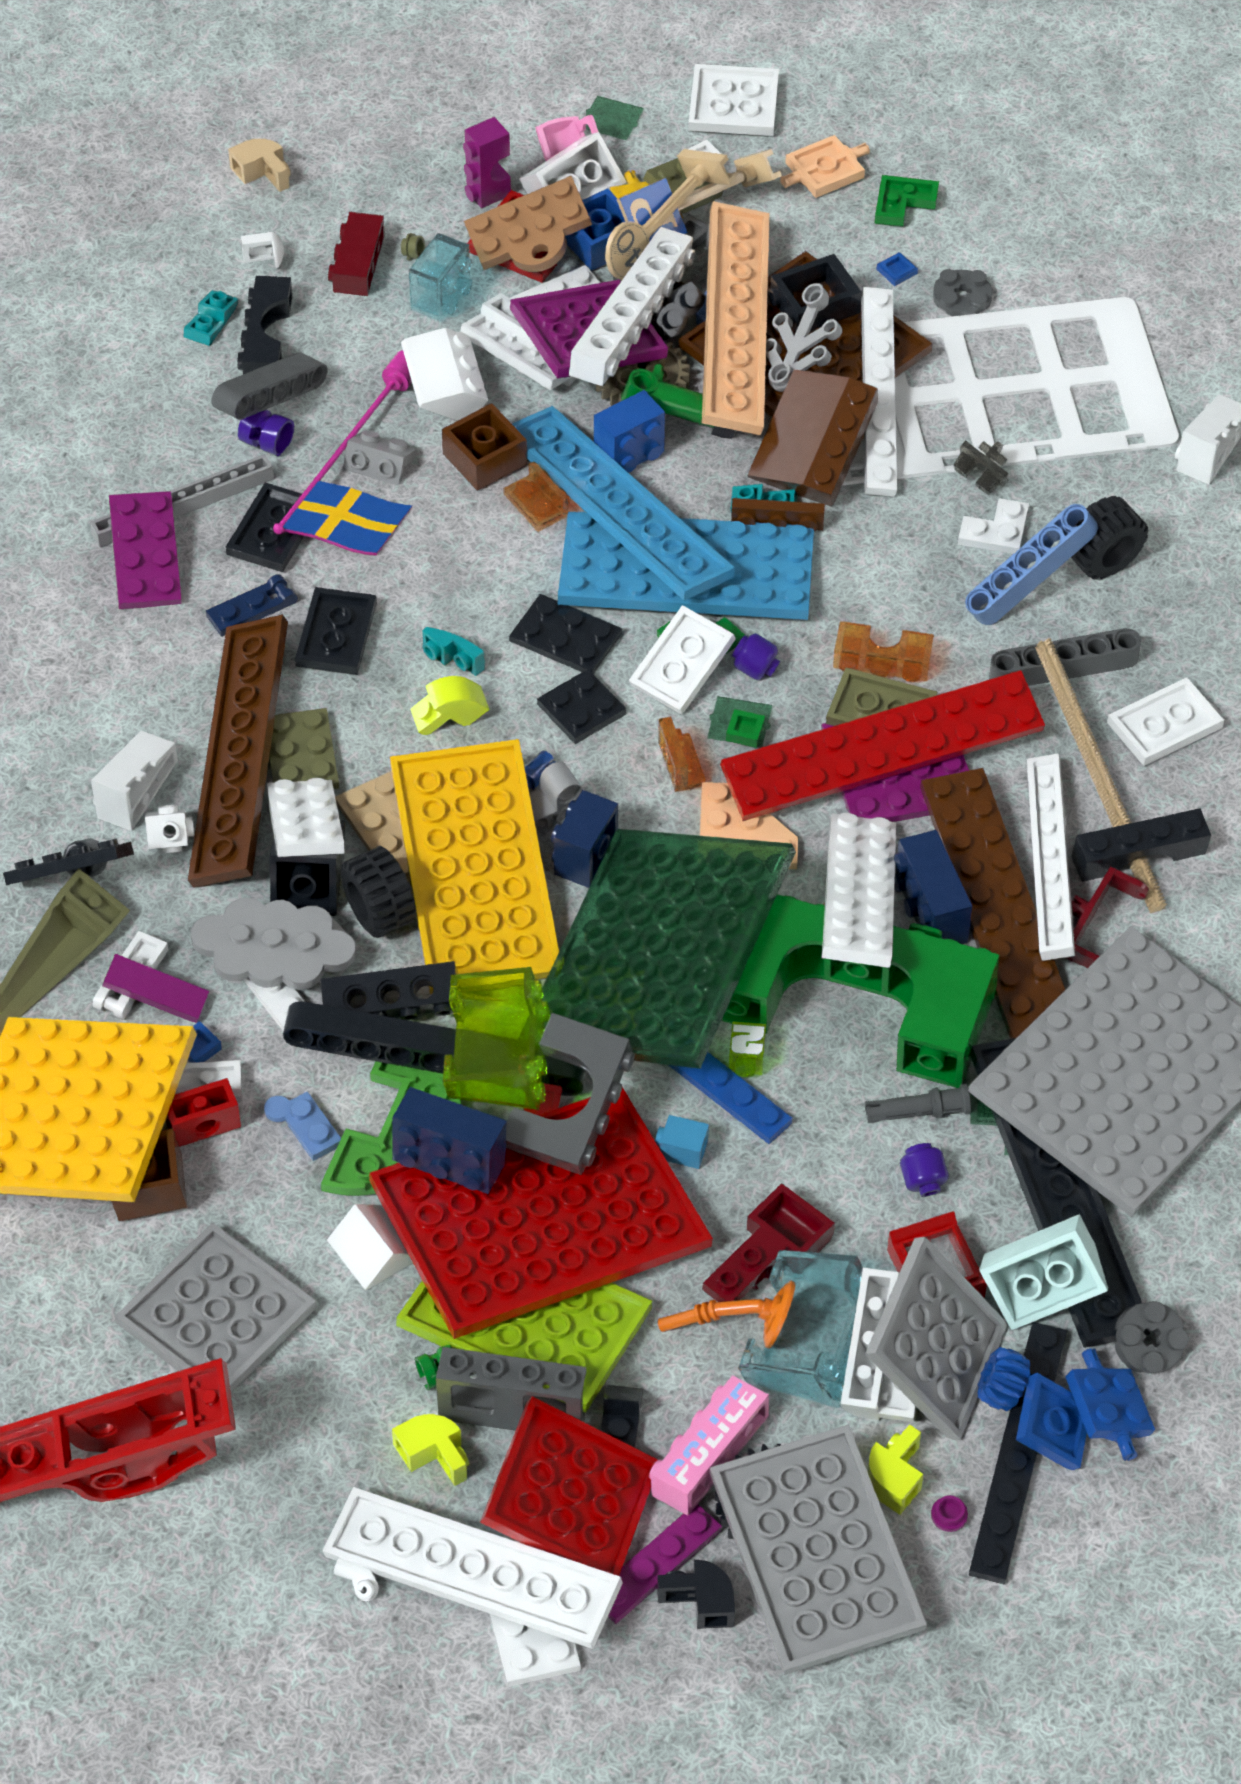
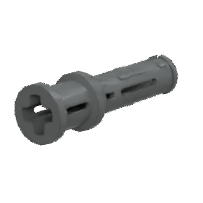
[865,1084,971,1123]

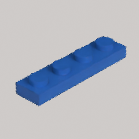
[668,1039,792,1144]

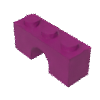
[463,117,511,208]

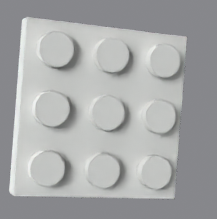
[688,64,779,136]

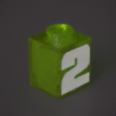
[729,1022,766,1078]

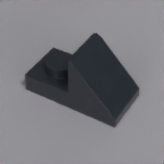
[601,1385,643,1448]

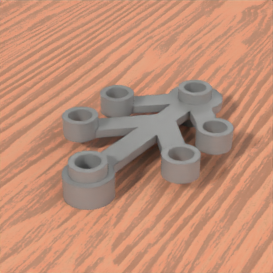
[766,283,842,391]

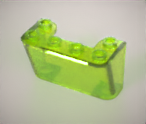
[443,967,550,1110]

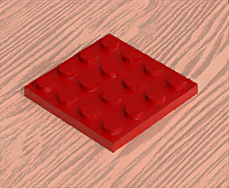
[480,1396,658,1576]

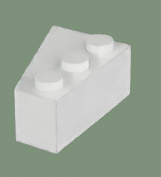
[1175,394,1241,484]
[91,730,178,831]

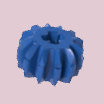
[977,1347,1030,1411]

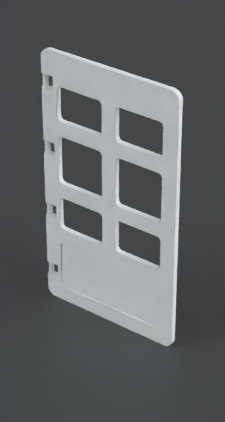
[842,297,1179,486]

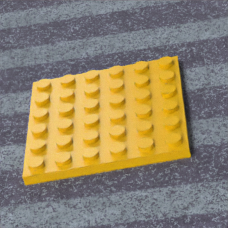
[0,1017,197,1202]

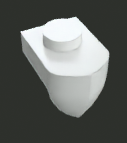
[241,232,284,268]

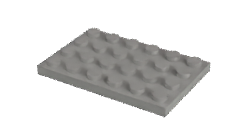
[710,1424,927,1675]

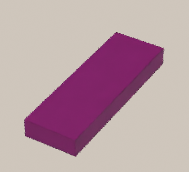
[102,954,209,1023]

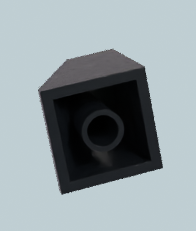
[270,820,345,916]

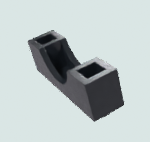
[237,275,293,374]
[1071,808,1211,882]

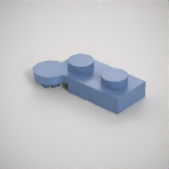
[264,1092,341,1161]

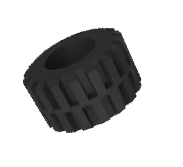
[1071,496,1149,580]
[341,846,416,938]

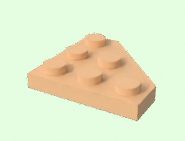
[699,782,798,869]

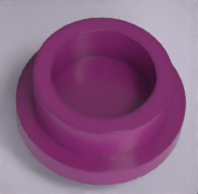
[931,1495,968,1532]

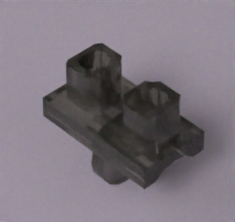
[953,440,1009,495]

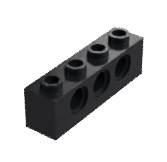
[320,961,462,1020]

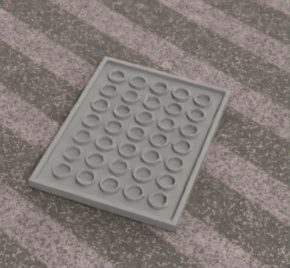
[968,926,1241,1218]

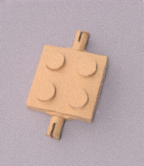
[780,135,870,198]

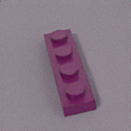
[608,1504,722,1624]

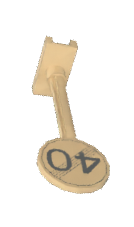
[605,149,736,280]

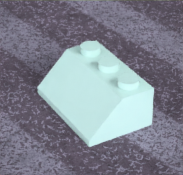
[980,1214,1108,1331]

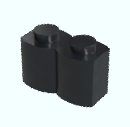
[650,282,706,341]

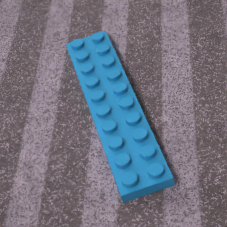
[512,406,735,601]

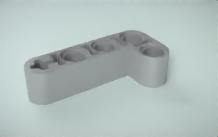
[530,762,582,832]

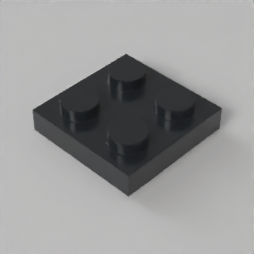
[537,669,626,744]

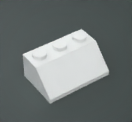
[519,132,626,200]
[401,328,488,420]

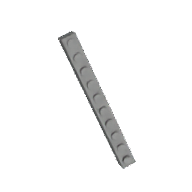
[90,454,274,547]

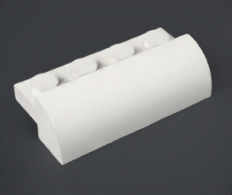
[460,293,578,390]
[841,1268,917,1422]

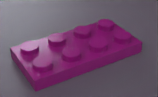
[109,491,182,609]

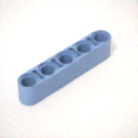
[965,504,1098,625]

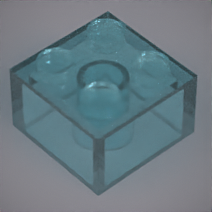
[409,233,473,322]

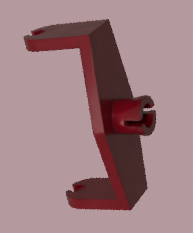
[1064,866,1149,968]

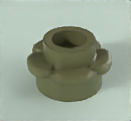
[401,233,425,261]

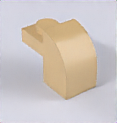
[228,139,291,192]

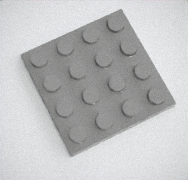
[115,1223,317,1393]
[865,1237,1008,1440]

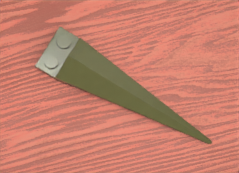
[0,868,130,1035]

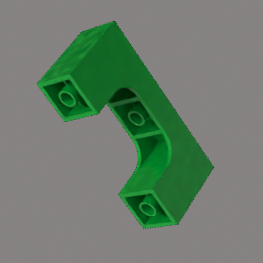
[702,885,999,1088]

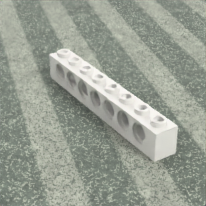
[569,227,695,386]

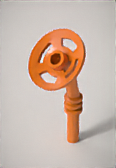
[658,1280,796,1349]

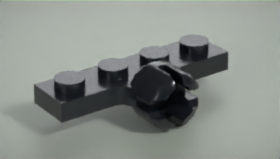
[3,838,134,885]

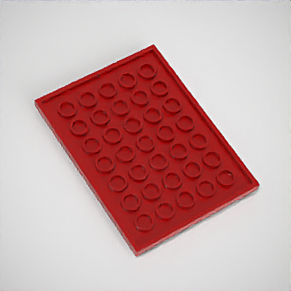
[369,1087,713,1339]

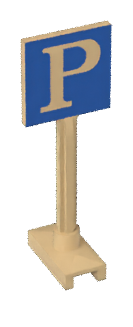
[617,149,782,242]

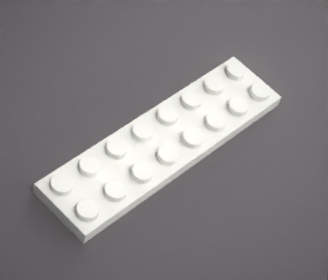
[822,813,896,968]
[322,1487,623,1649]

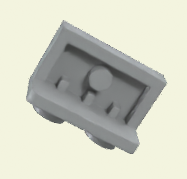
[343,431,417,485]

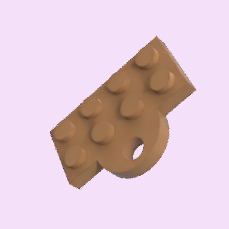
[464,176,592,272]

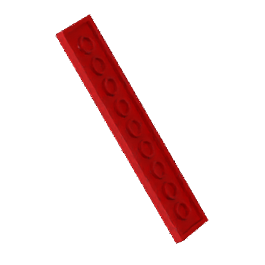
[720,670,1045,821]

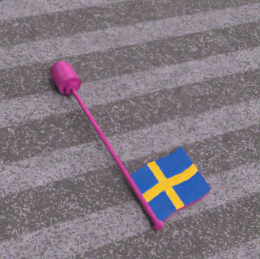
[273,350,413,556]

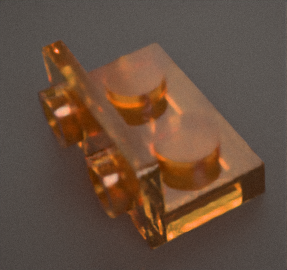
[503,461,570,532]
[658,716,706,792]

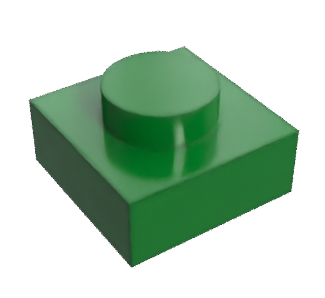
[726,709,765,748]

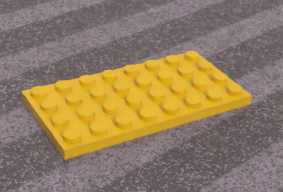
[390,739,563,994]

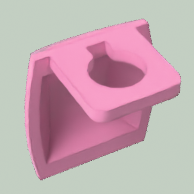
[535,115,598,161]

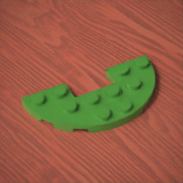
[321,1061,461,1196]

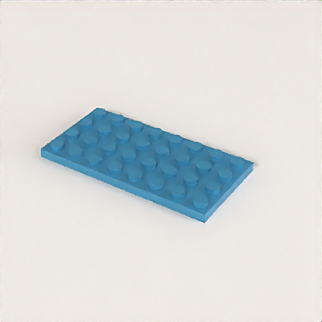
[558,512,814,620]

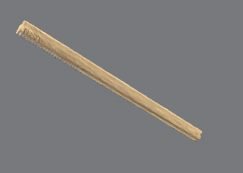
[1035,638,1168,913]

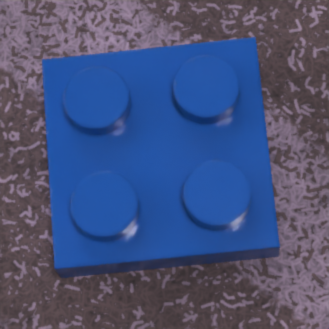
[1016,1373,1087,1470]

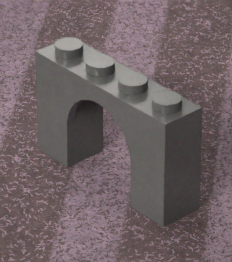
[506,1013,635,1175]

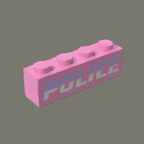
[649,1375,769,1516]

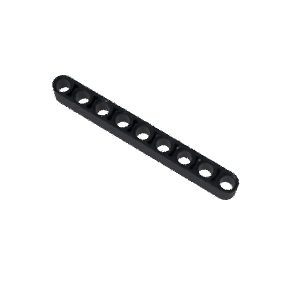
[283,1001,586,1096]

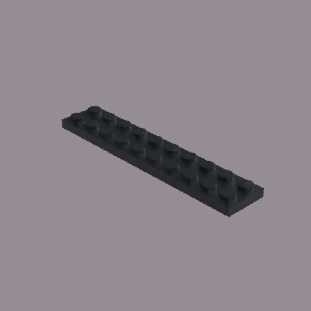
[970,1038,1150,1348]

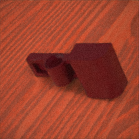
[702,1183,835,1302]

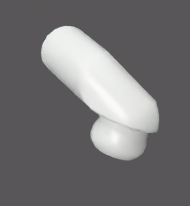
[334,1558,379,1601]

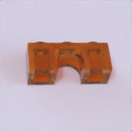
[833,621,934,682]

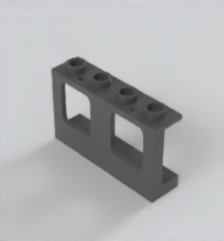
[436,1347,587,1431]

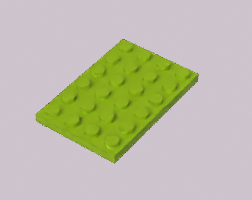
[396,1281,652,1413]

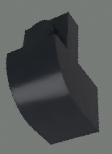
[657,1560,735,1629]

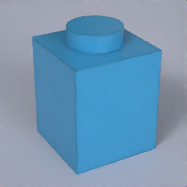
[655,1115,709,1169]

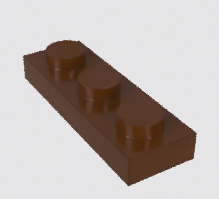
[731,498,825,531]

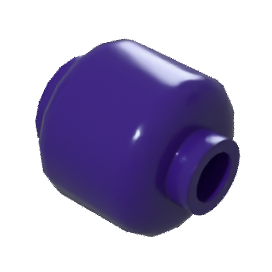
[732,633,781,680]
[900,1143,949,1197]

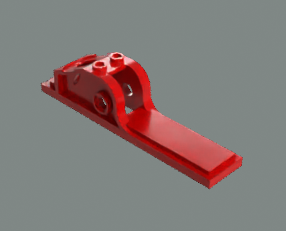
[0,1358,236,1502]

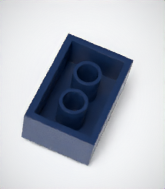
[894,830,972,944]
[392,1087,507,1194]

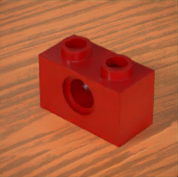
[165,1078,241,1147]

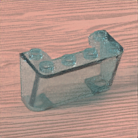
[738,1250,863,1408]

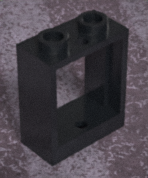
[768,254,862,333]

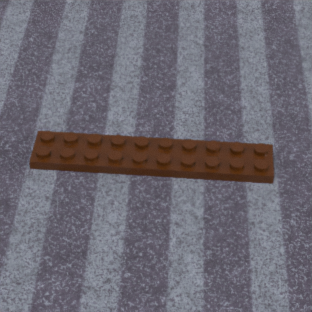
[188,614,288,888]
[920,768,1065,1039]

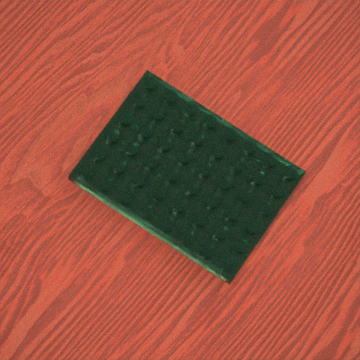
[518,829,796,1069]

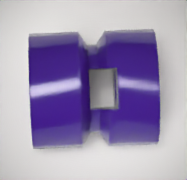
[237,409,295,457]

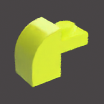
[410,676,490,735]
[392,1414,469,1486]
[868,1424,923,1515]

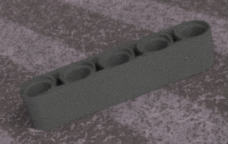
[211,352,328,420]
[989,628,1141,686]

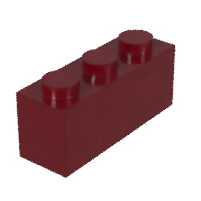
[328,212,385,296]

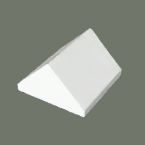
[327,1204,413,1291]

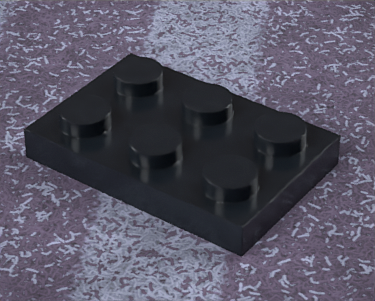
[226,482,304,572]
[295,587,377,675]
[509,594,622,674]

